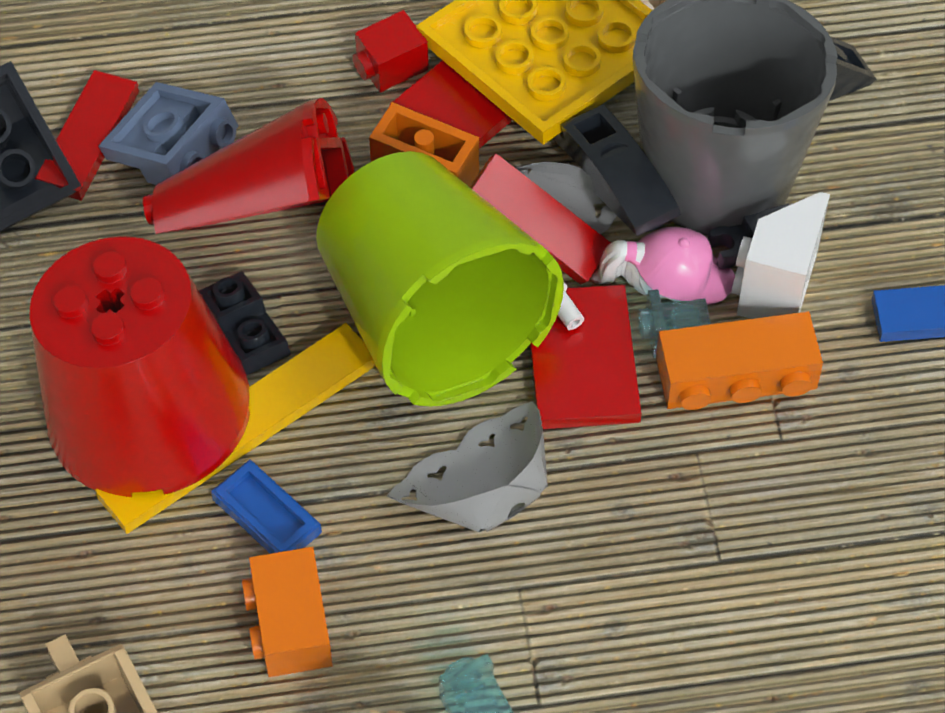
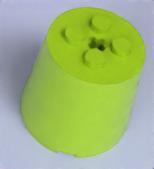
[316,151,564,407]

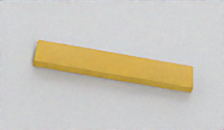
[95,323,376,534]

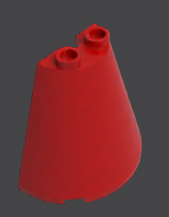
[143,98,355,234]

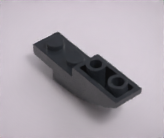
[553,104,681,236]

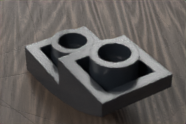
[199,271,291,375]

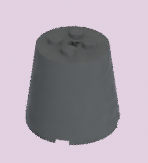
[633,0,838,235]

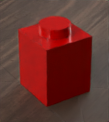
[352,10,428,93]

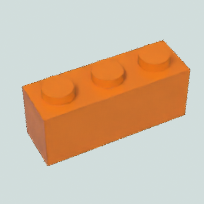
[656,311,823,410]

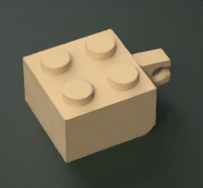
[19,634,158,713]

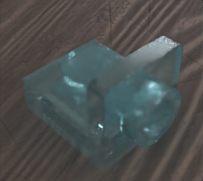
[638,289,711,358]
[439,654,514,713]

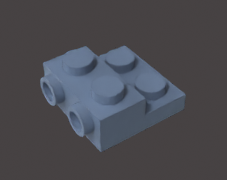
[99,82,239,185]

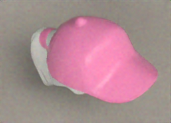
[590,227,735,305]

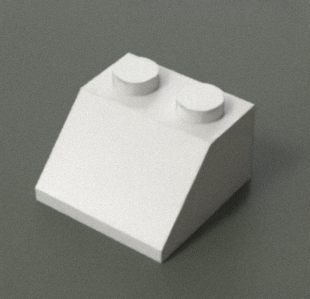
[731,192,830,319]

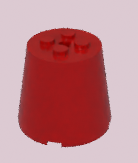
[29,236,250,497]

